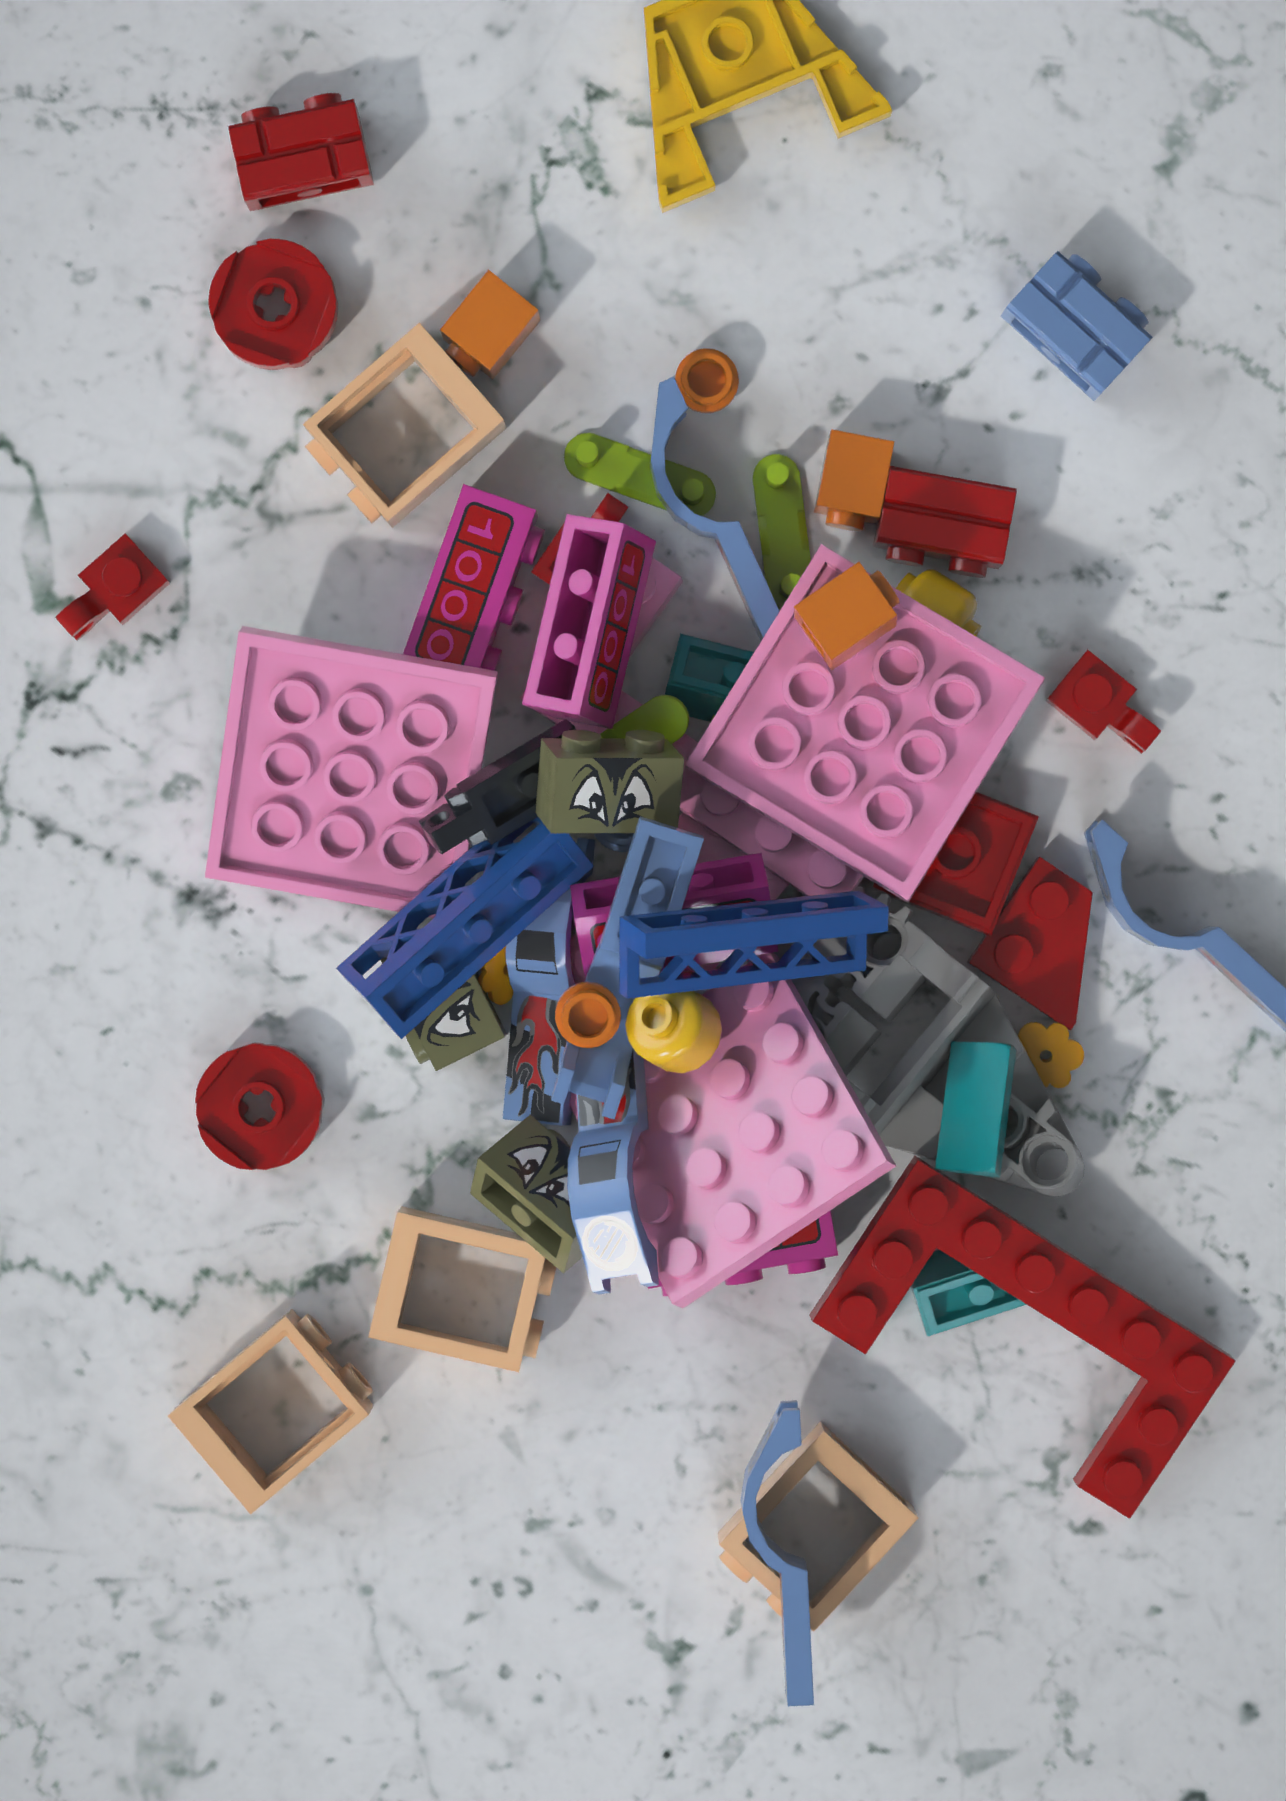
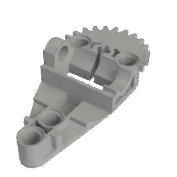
[773,886,1085,1197]

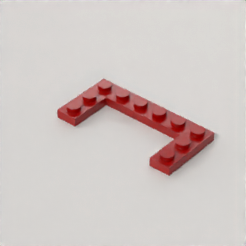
[809,1155,1236,1519]

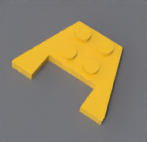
[644,0,892,213]

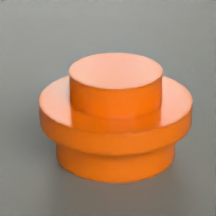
[675,348,739,413]
[555,982,621,1048]

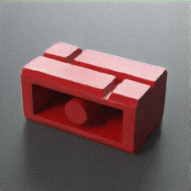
[228,93,374,212]
[873,466,1017,578]

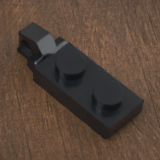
[419,719,576,854]

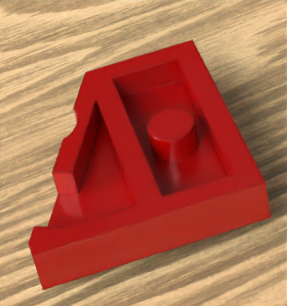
[967,857,1093,1031]

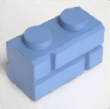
[1001,251,1153,401]

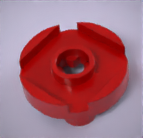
[208,238,338,370]
[195,1042,325,1170]

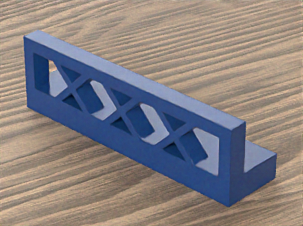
[336,817,594,1039]
[619,891,889,999]

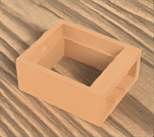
[303,323,507,528]
[368,1206,556,1372]
[168,1309,374,1514]
[718,1421,918,1632]

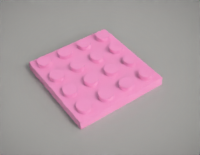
[685,544,1045,903]
[205,626,498,918]
[569,953,896,1308]

